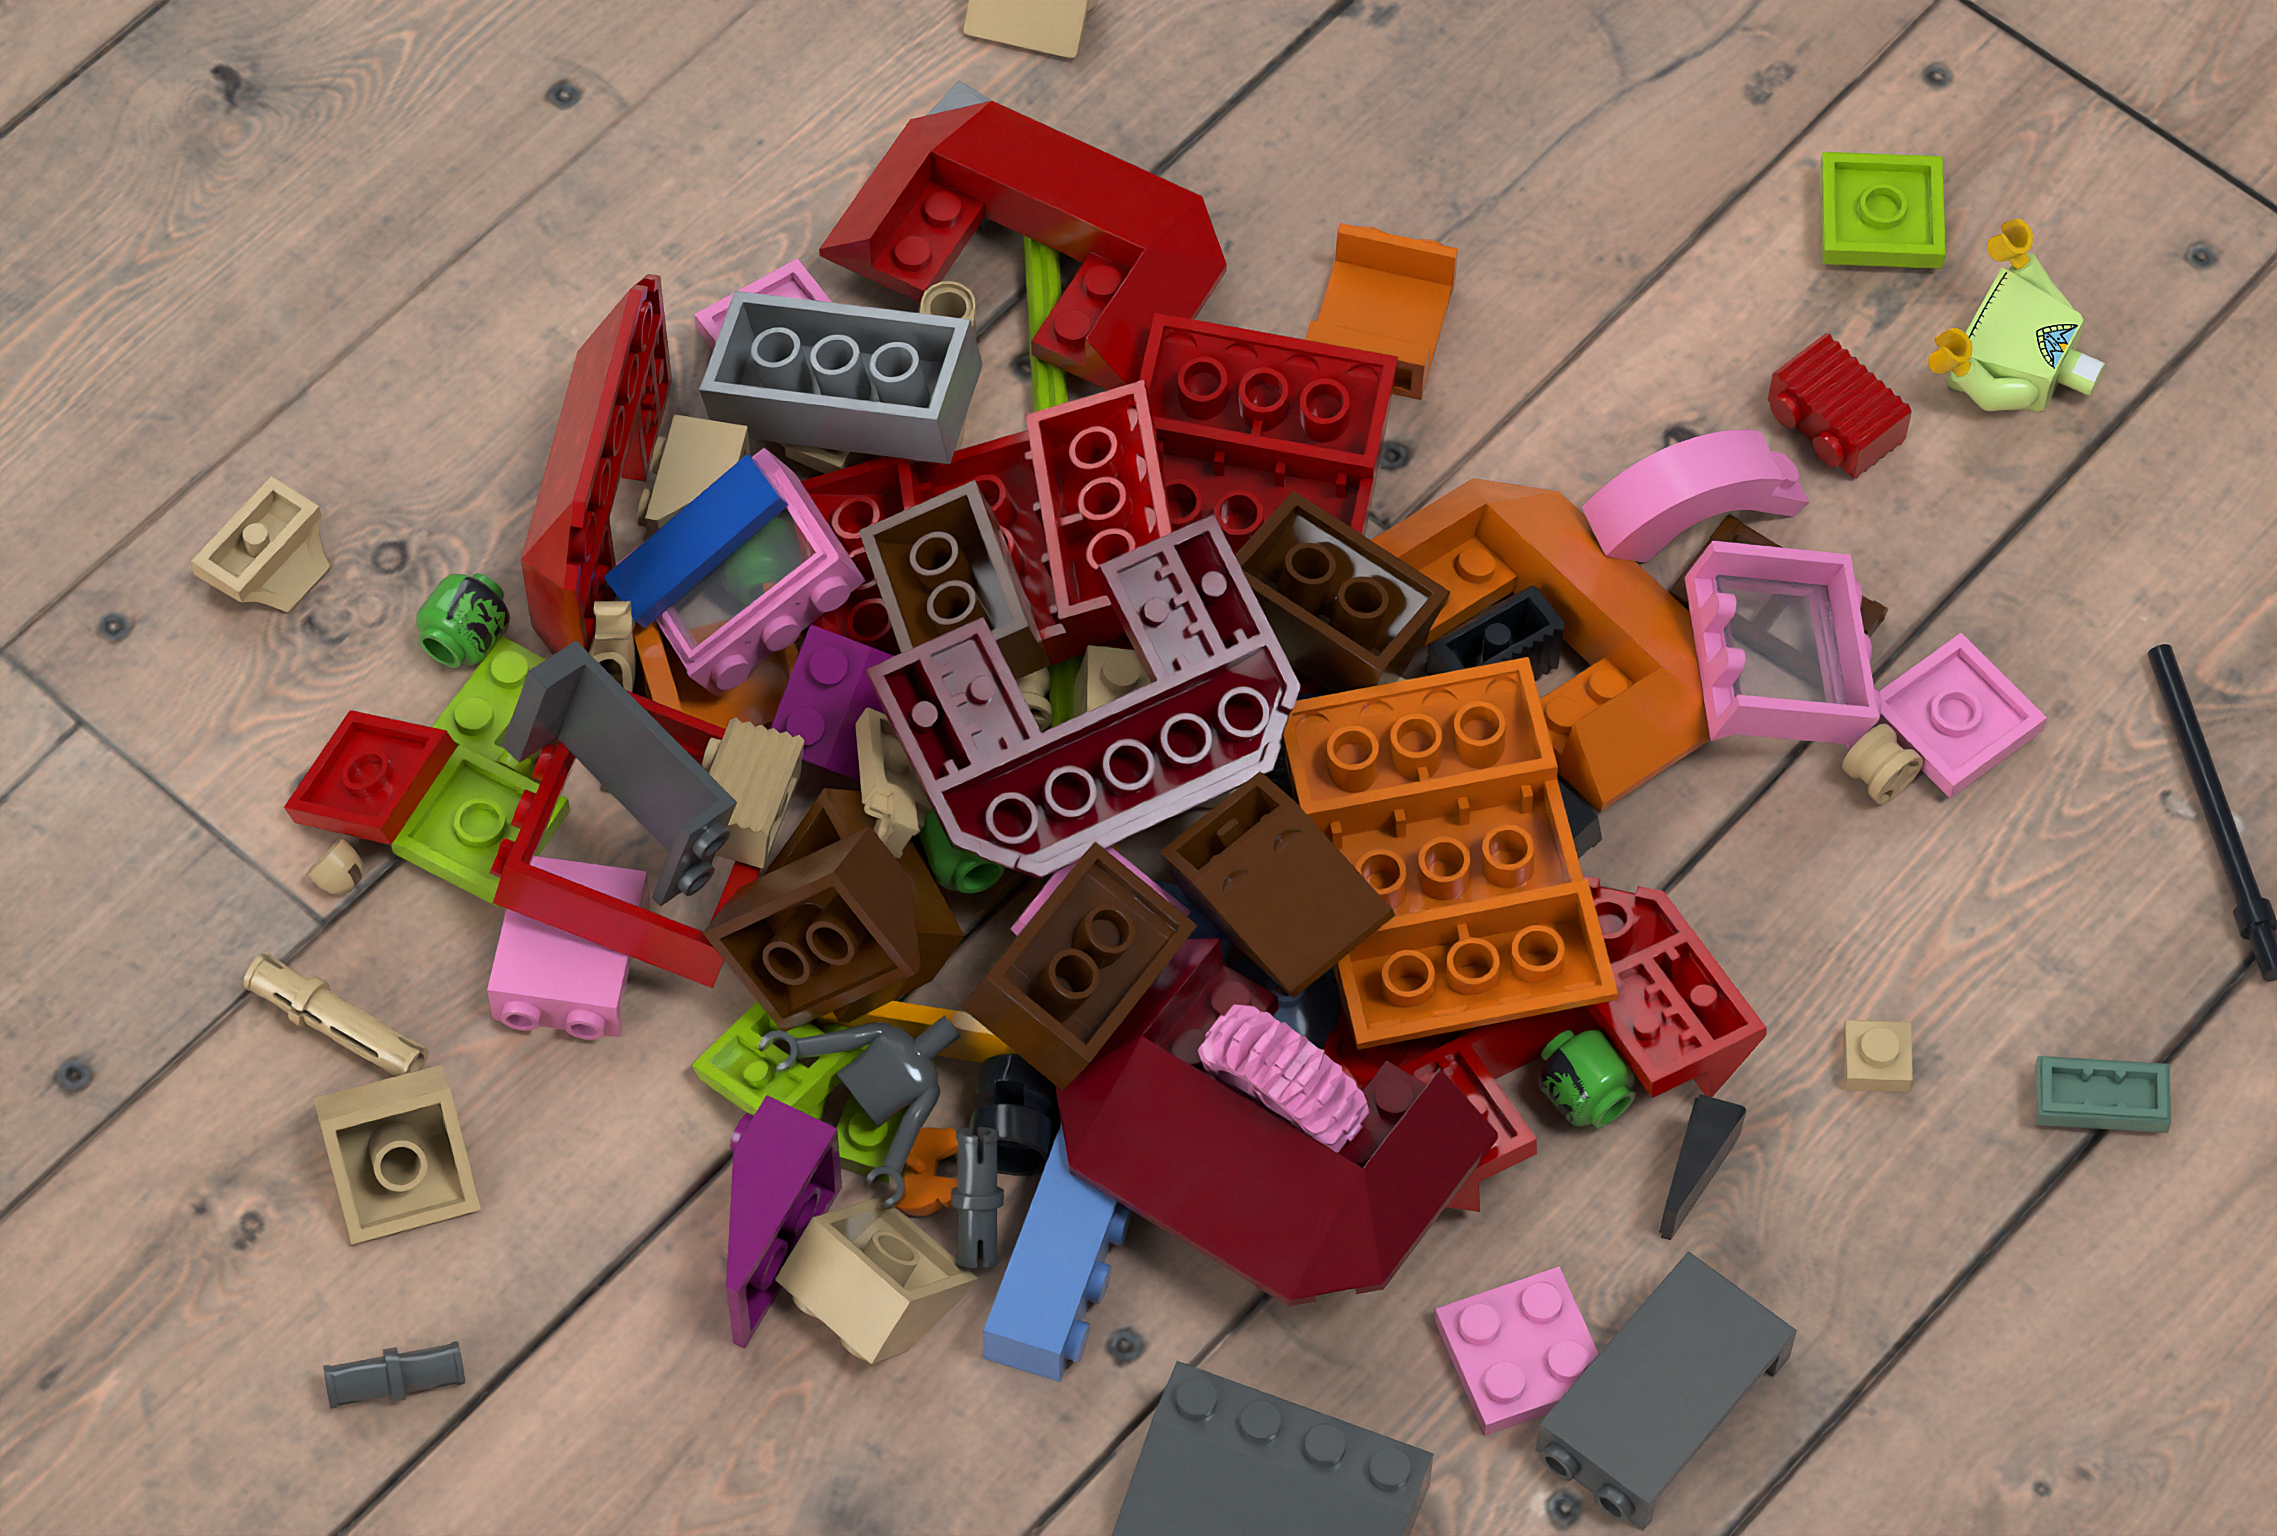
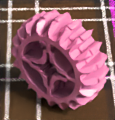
[1198,1004,1370,1153]

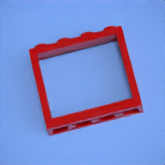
[489,690,804,988]

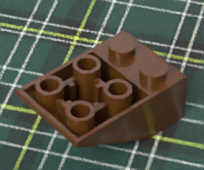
[1159,771,1395,998]

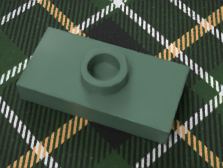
[2035,1056,2171,1133]

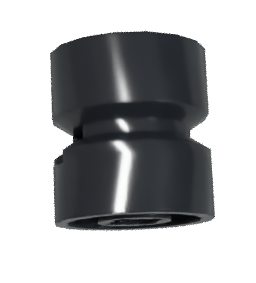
[970,1054,1059,1176]

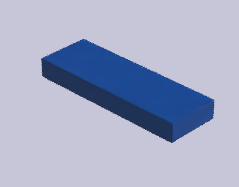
[604,454,789,628]

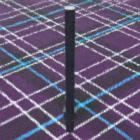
[2148,644,2277,981]

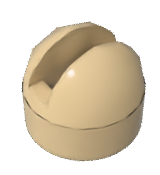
[306,838,364,894]

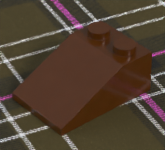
[960,841,1198,1091]

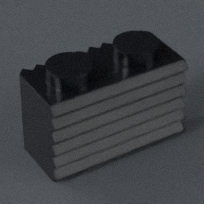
[1424,585,1565,681]

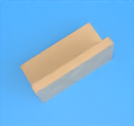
[964,0,1098,58]

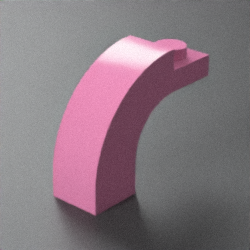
[1582,430,1809,563]

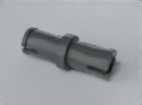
[951,1127,1004,1268]
[323,1341,465,1409]

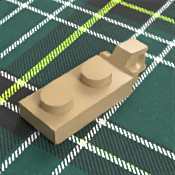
[855,707,932,859]

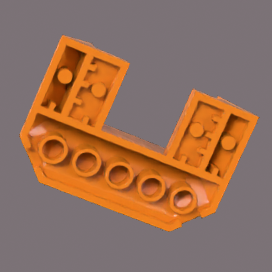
[1371,478,1710,812]

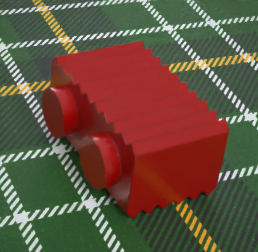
[1767,333,1912,479]

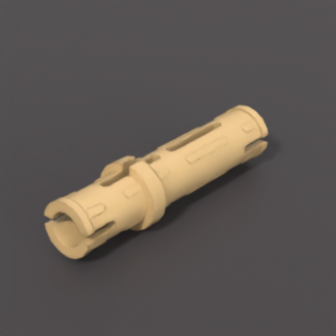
[243,952,429,1077]

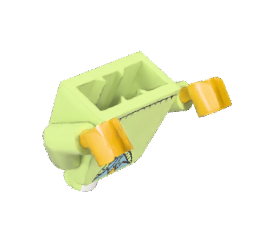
[1928,219,2106,412]

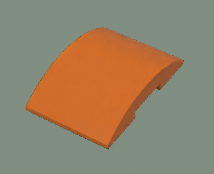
[1282,657,1618,1050]

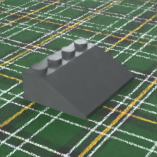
[1112,1361,1434,1536]

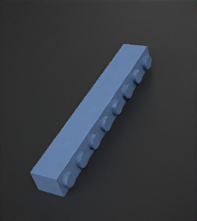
[983,879,1233,1382]

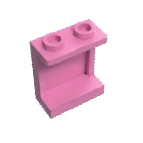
[487,856,651,1040]

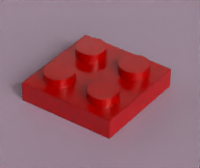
[284,710,457,845]

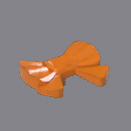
[895,1127,958,1217]

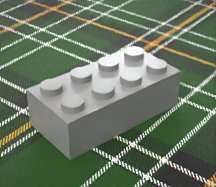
[699,291,983,464]

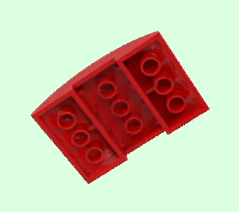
[1078,312,1398,693]
[795,380,1173,667]

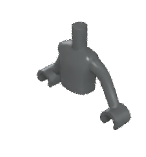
[759,1015,961,1208]

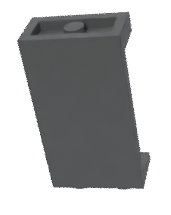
[502,641,737,907]
[1535,1251,1797,1531]

